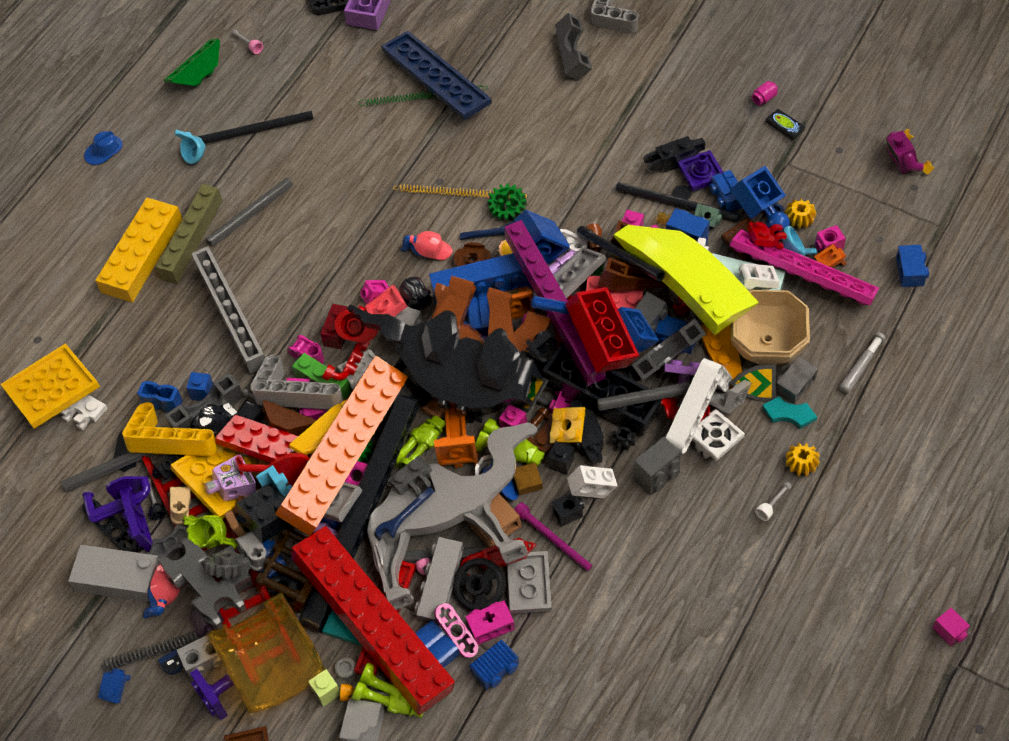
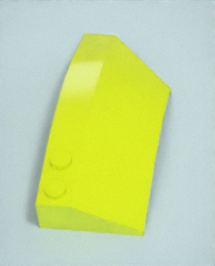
[613,225,759,335]

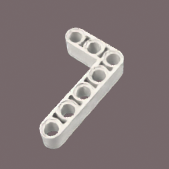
[666,358,732,454]

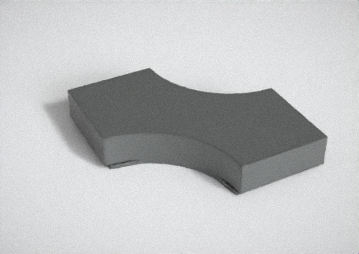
[149,525,188,559]

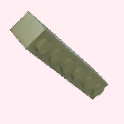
[156,184,223,284]

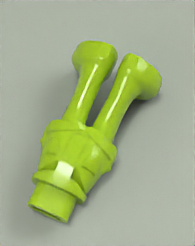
[394,415,446,470]
[476,418,545,467]
[351,663,423,718]

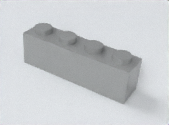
[414,537,464,625]

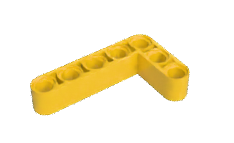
[122,402,218,456]

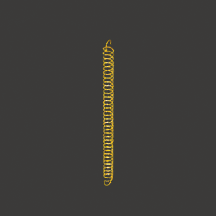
[393,184,527,199]

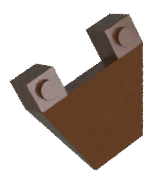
[598,220,669,292]

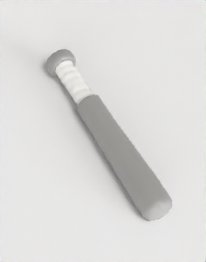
[840,332,886,394]

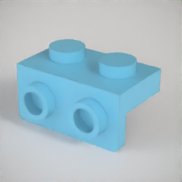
[256,465,292,497]

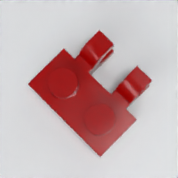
[747,222,787,249]

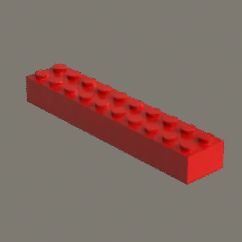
[291,526,455,716]

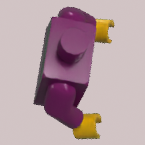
[886,129,935,175]

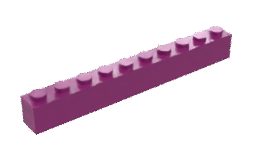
[505,220,606,386]

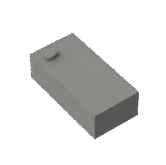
[68,545,160,603]

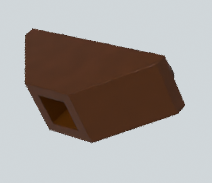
[262,400,316,436]

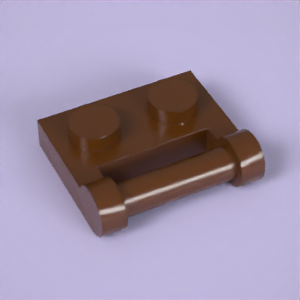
[527,407,569,456]

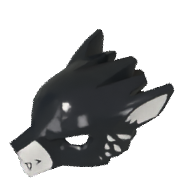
[191,403,238,437]

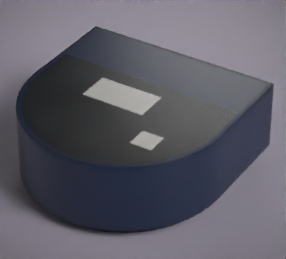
[158,649,183,675]

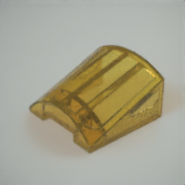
[207,592,325,713]

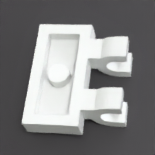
[60,395,107,431]

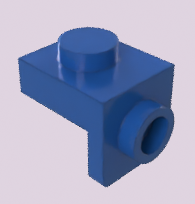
[98,669,131,703]

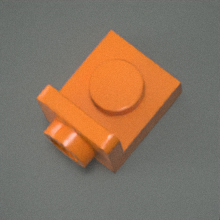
[814,244,847,268]

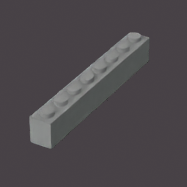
[191,246,265,374]

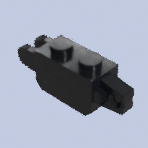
[643,136,706,172]
[568,400,604,465]

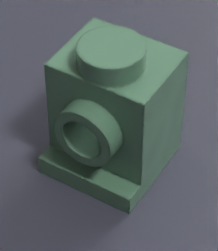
[694,203,722,229]

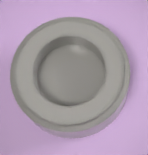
[335,658,356,680]

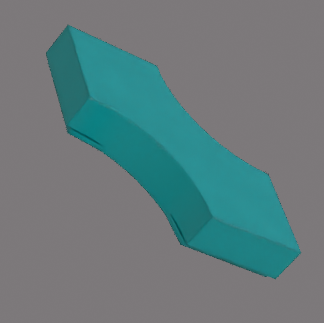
[762,397,817,429]

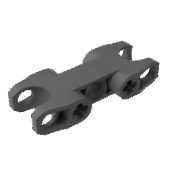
[157,537,246,630]

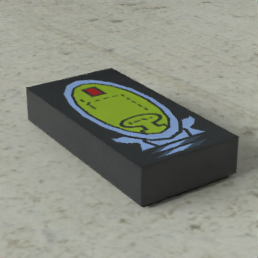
[766,109,805,140]

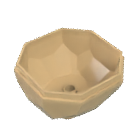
[731,290,810,366]

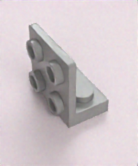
[709,380,751,414]

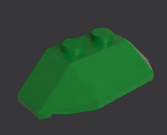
[163,39,220,86]

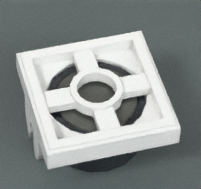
[692,409,745,461]

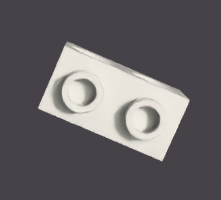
[567,465,617,498]

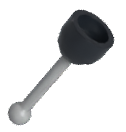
[148,478,166,520]

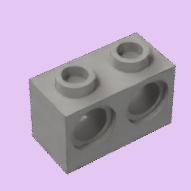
[177,631,229,679]

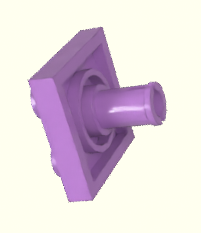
[665,359,700,384]

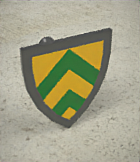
[730,364,776,401]
[517,378,550,414]

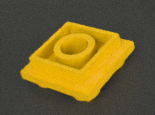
[550,407,585,444]

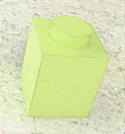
[308,669,340,707]

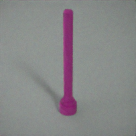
[514,502,592,571]

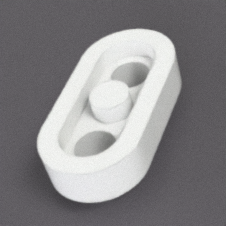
[560,229,588,253]

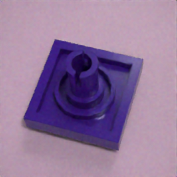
[678,150,723,192]
[190,669,234,720]

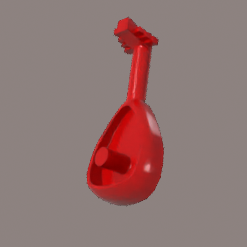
[235,452,310,486]

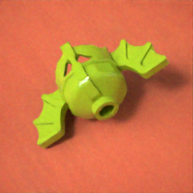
[183,515,238,549]

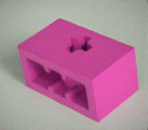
[466,600,515,645]

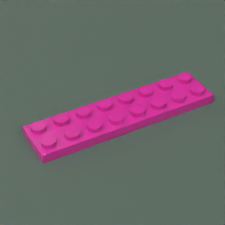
[730,230,879,305]

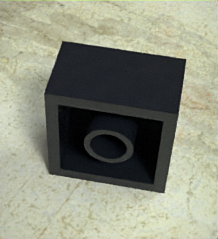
[237,483,291,543]

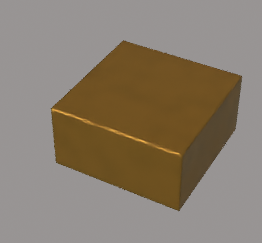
[513,463,543,496]

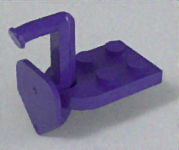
[82,476,153,552]

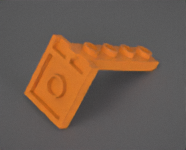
[434,407,478,468]

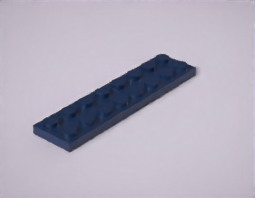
[381,31,492,120]

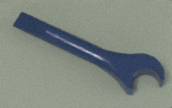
[460,220,515,239]
[375,487,435,540]

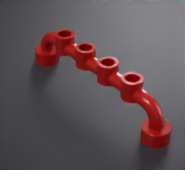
[322,305,370,381]

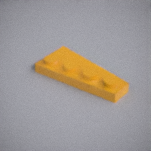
[700,324,742,389]

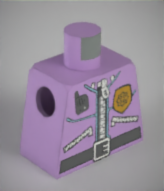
[205,454,256,501]

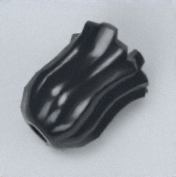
[399,277,432,311]

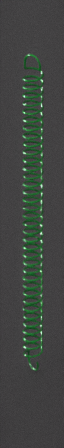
[359,85,488,106]

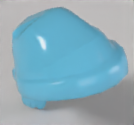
[175,130,206,164]
[780,226,817,256]

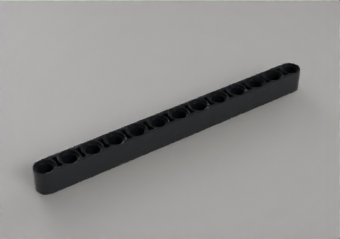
[300,394,420,633]

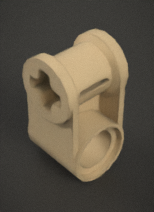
[170,487,191,525]

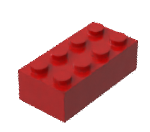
[565,287,639,373]

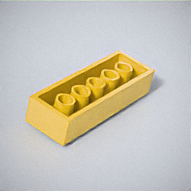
[95,198,183,303]

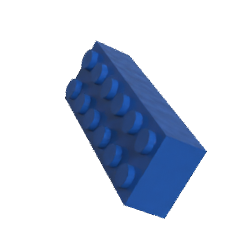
[429,247,539,306]

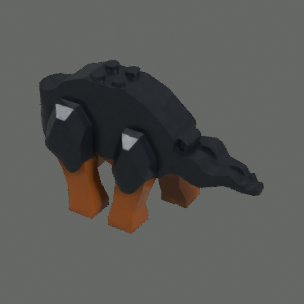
[347,276,551,416]

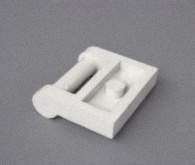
[739,263,780,290]

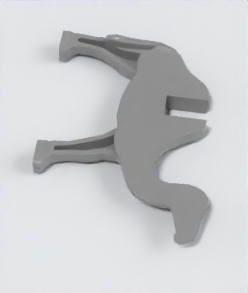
[367,423,537,610]

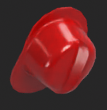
[335,310,378,343]

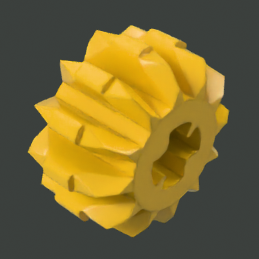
[785,198,816,229]
[786,442,820,477]

